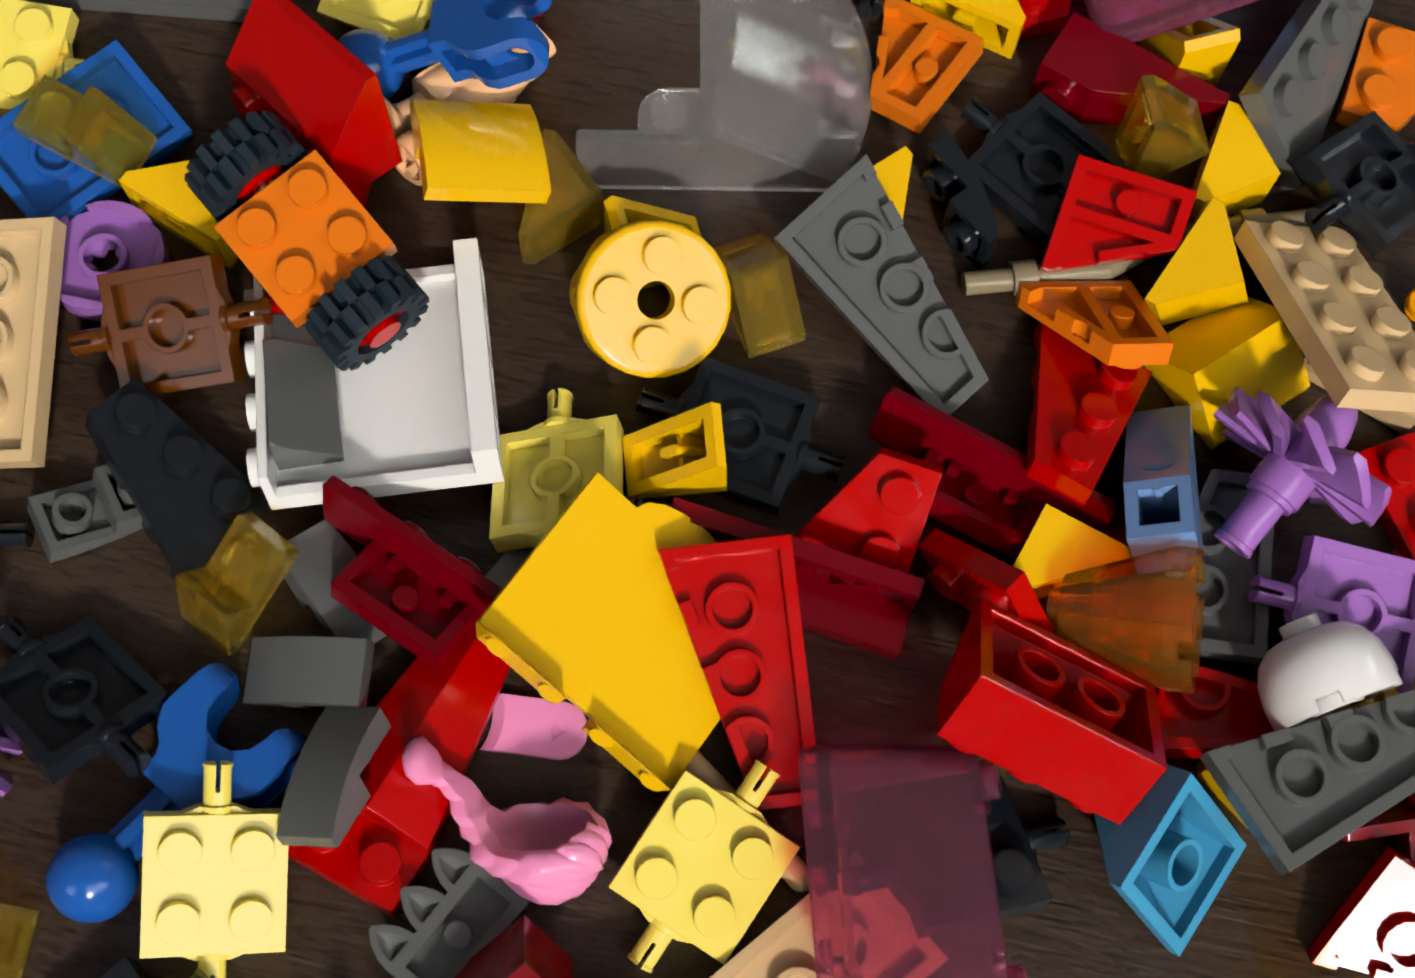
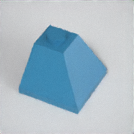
[1094,764,1247,957]

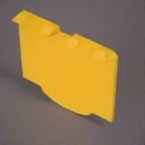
[475,472,720,792]

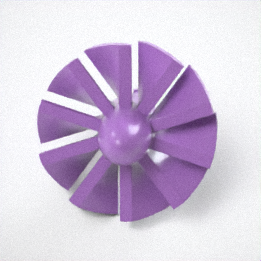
[1213,387,1392,559]

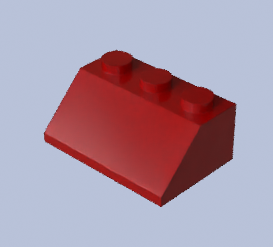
[225,0,403,195]
[937,598,1167,825]

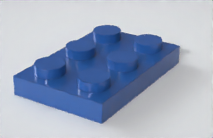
[0,40,194,220]

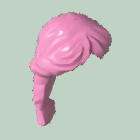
[402,736,612,905]

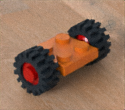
[185,110,430,371]

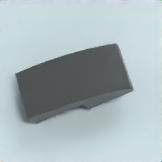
[27,464,143,564]
[269,520,387,643]
[243,636,375,709]
[276,707,391,848]

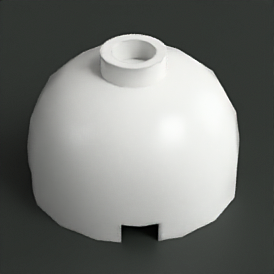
[1257,613,1403,731]

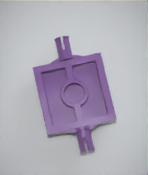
[1248,535,1415,693]

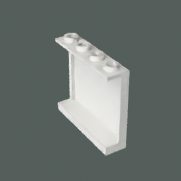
[244,238,504,510]

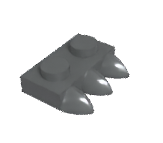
[369,848,530,978]

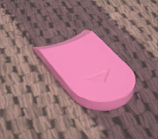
[480,693,588,760]

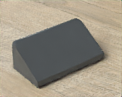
[263,339,344,470]

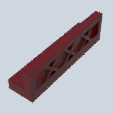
[671,497,925,660]

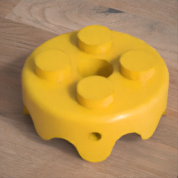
[569,219,731,378]

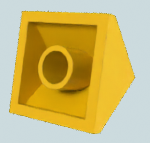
[1144,297,1310,451]

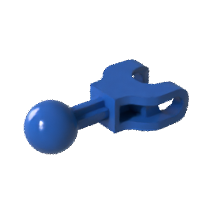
[337,0,553,100]
[46,663,307,923]

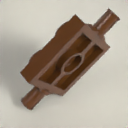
[68,254,274,395]

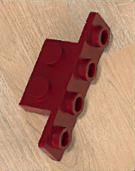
[869,387,1118,560]
[322,476,503,669]

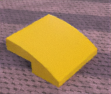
[410,99,551,204]

